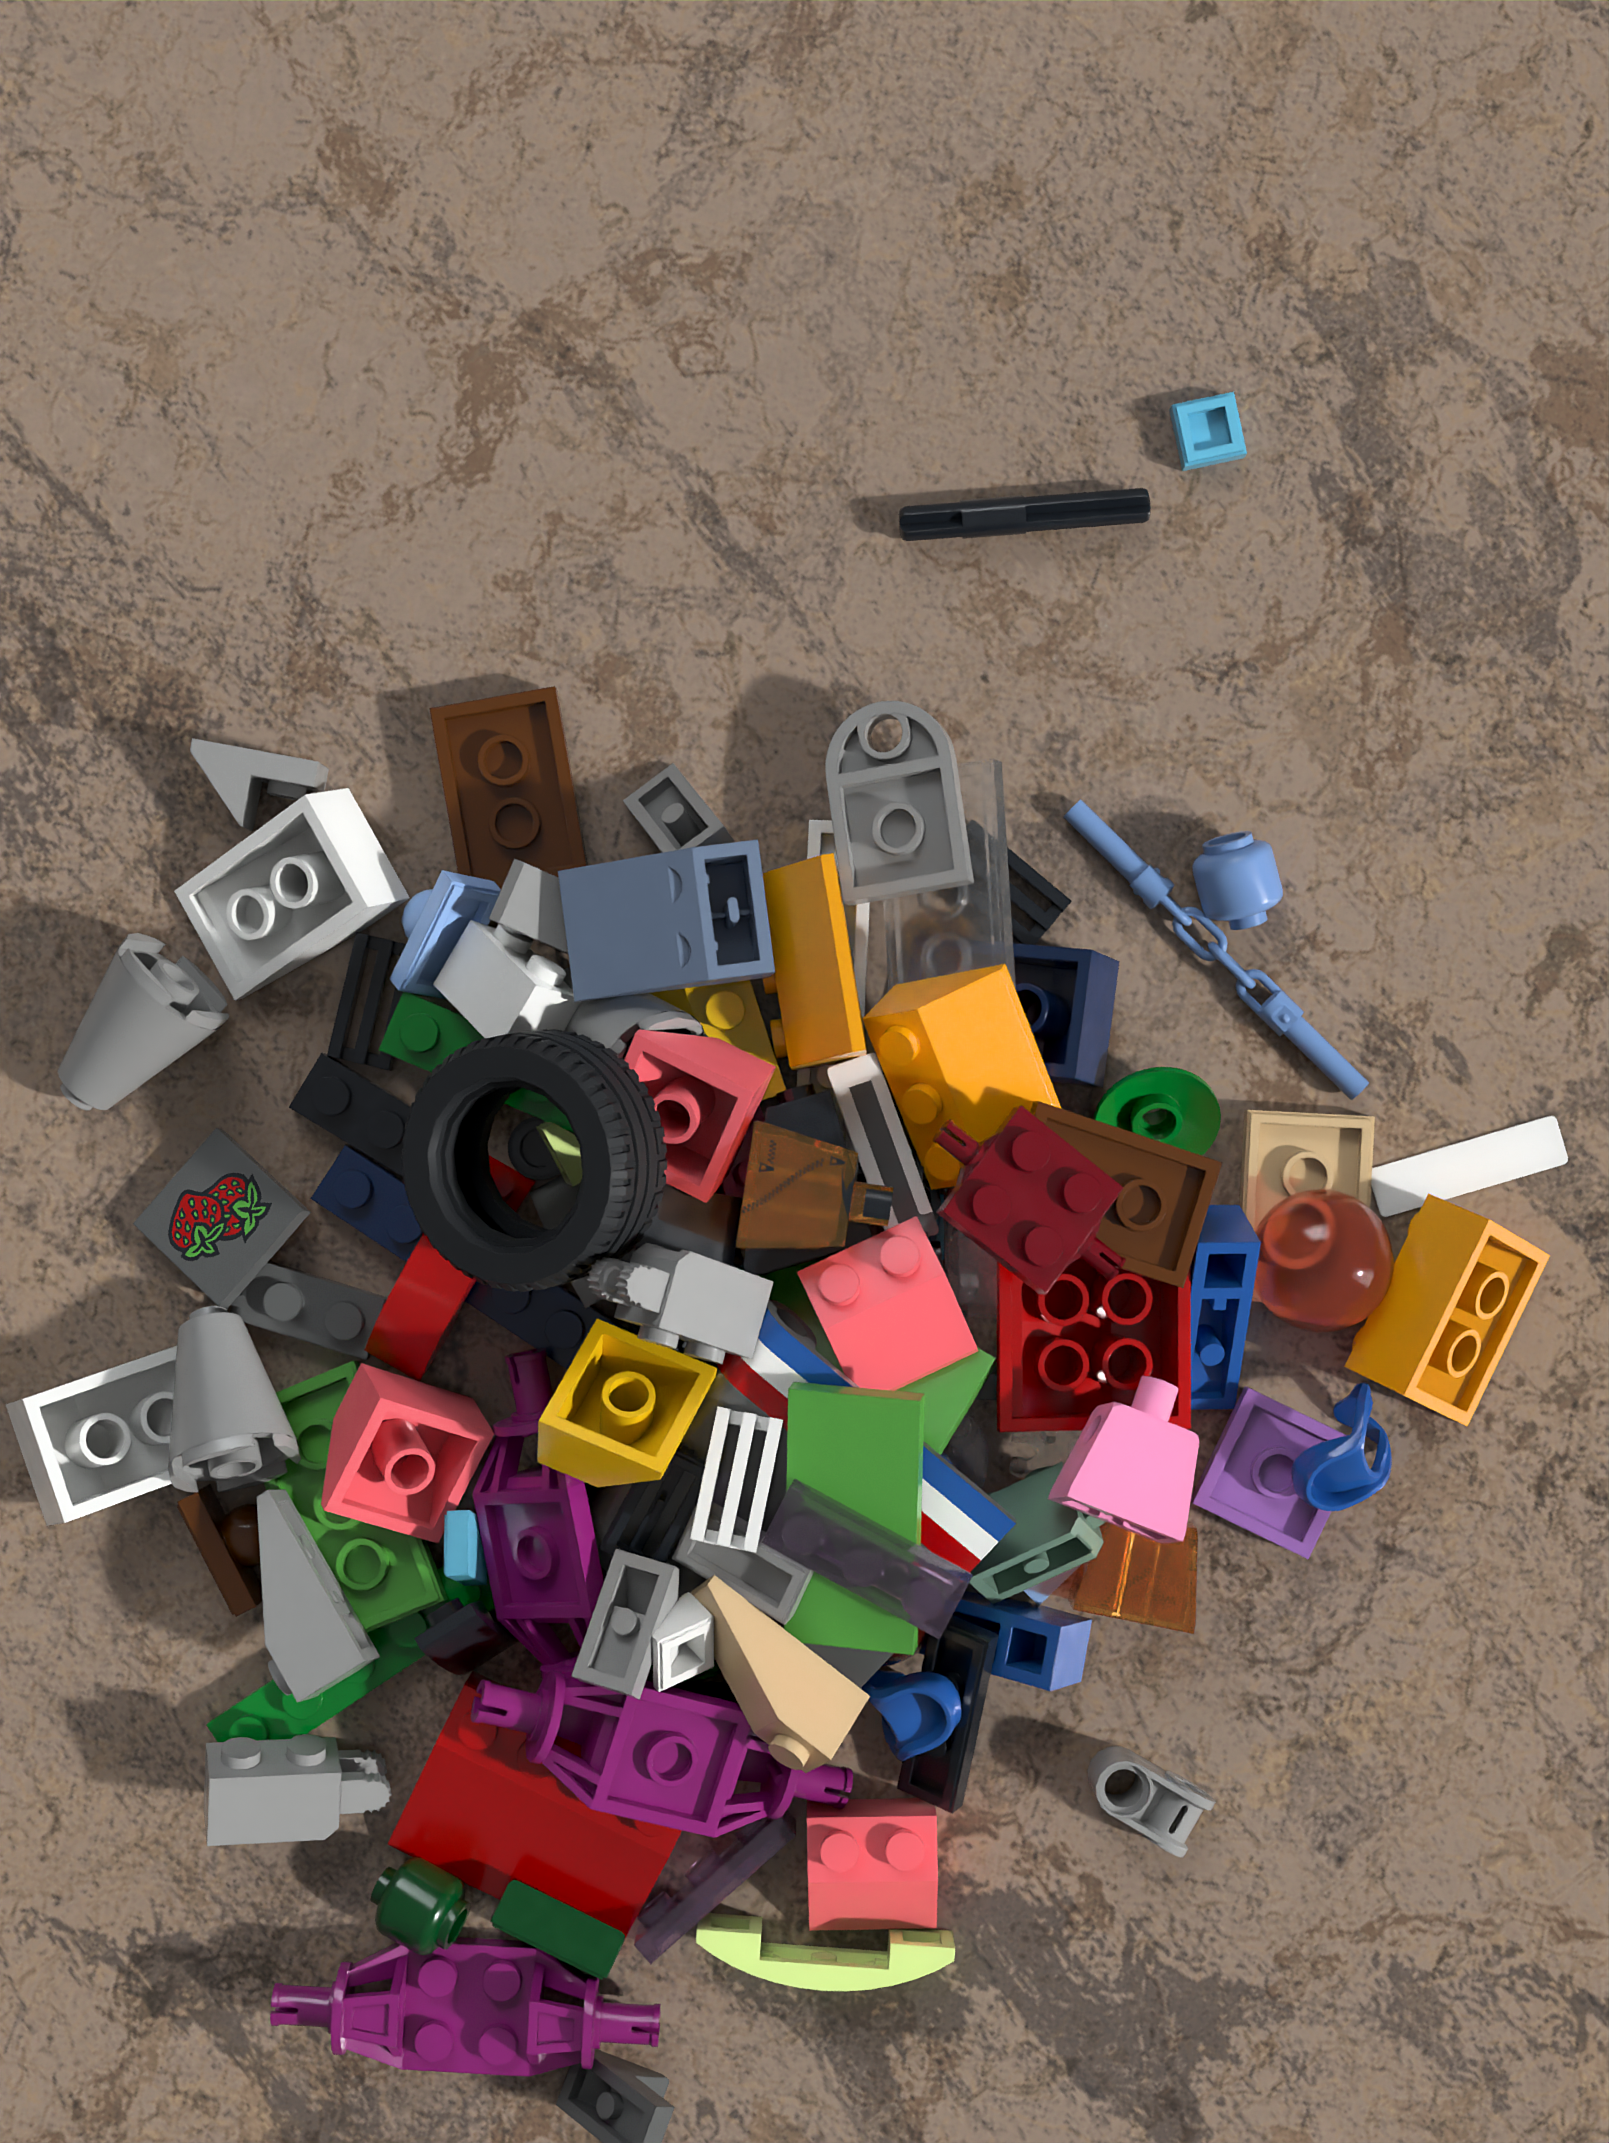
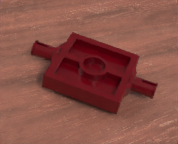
[932,1105,1126,1294]

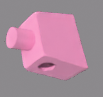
[1048,1376,1199,1543]

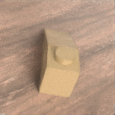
[690,1575,870,1773]

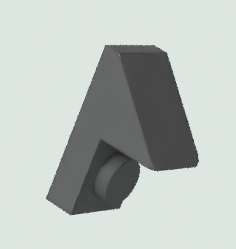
[556,2049,675,2143]

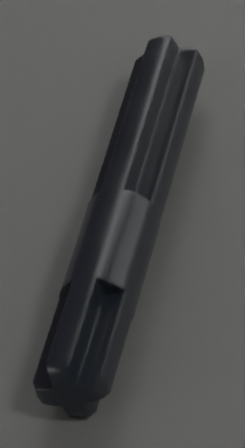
[899,488,1151,541]

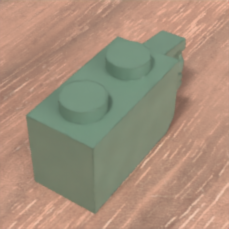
[965,1462,1105,1604]

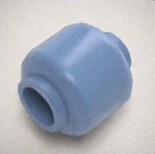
[1193,831,1283,930]

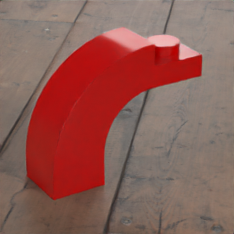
[364,1155,535,1381]

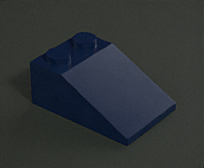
[909,936,1120,1088]

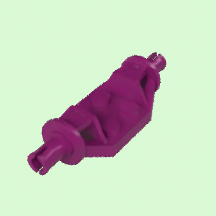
[473,1348,604,1679]
[471,1670,853,1838]
[270,1937,661,2077]

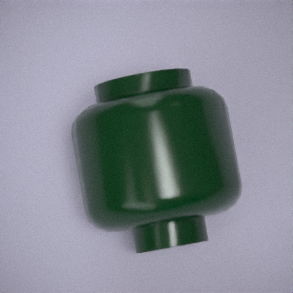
[370,1857,471,1955]

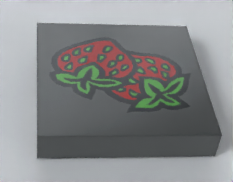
[133,1128,311,1309]

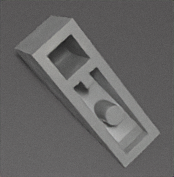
[257,1489,380,1703]

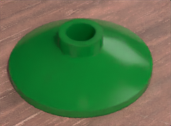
[1093,1067,1221,1156]

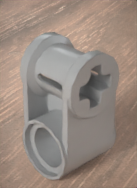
[1087,1746,1216,1858]

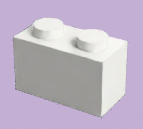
[433,920,581,1038]

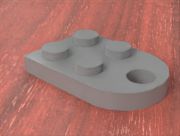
[825,701,974,906]

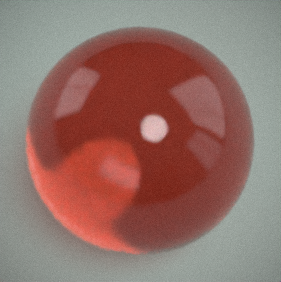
[1254,1189,1394,1333]

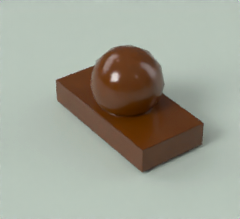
[177,1484,263,1617]

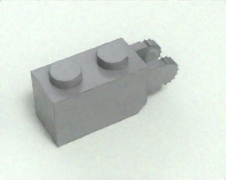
[587,1243,774,1364]
[203,1734,392,1846]

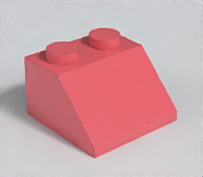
[624,1029,776,1203]
[797,1216,978,1391]
[321,1363,494,1543]
[807,1798,938,1931]

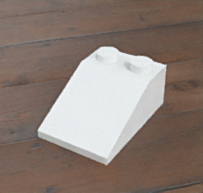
[174,788,410,1001]
[6,1346,177,1526]

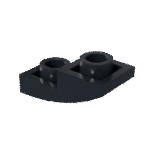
[414,1597,519,1676]

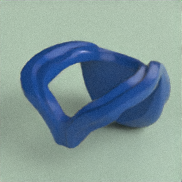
[1291,1382,1392,1511]
[860,1670,961,1762]

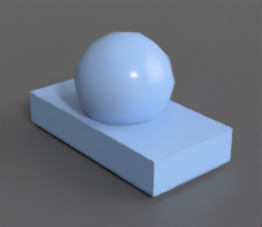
[390,870,501,999]

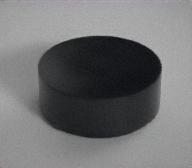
[508,1117,568,1180]

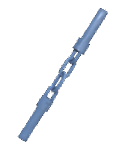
[1063,799,1369,1100]

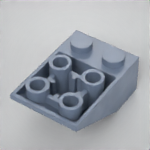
[558,840,775,1002]

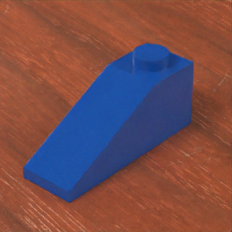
[1190,1205,1261,1410]
[915,1589,1092,1691]

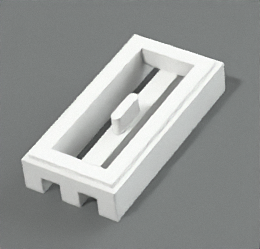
[690,1407,783,1553]

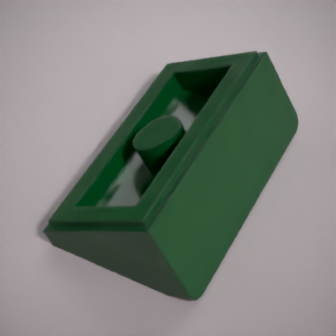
[490,1880,625,1980]

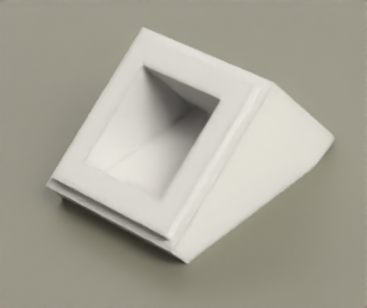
[652,1592,714,1692]

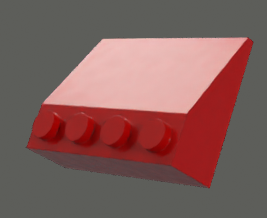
[997,1258,1191,1432]
[387,1671,682,1939]

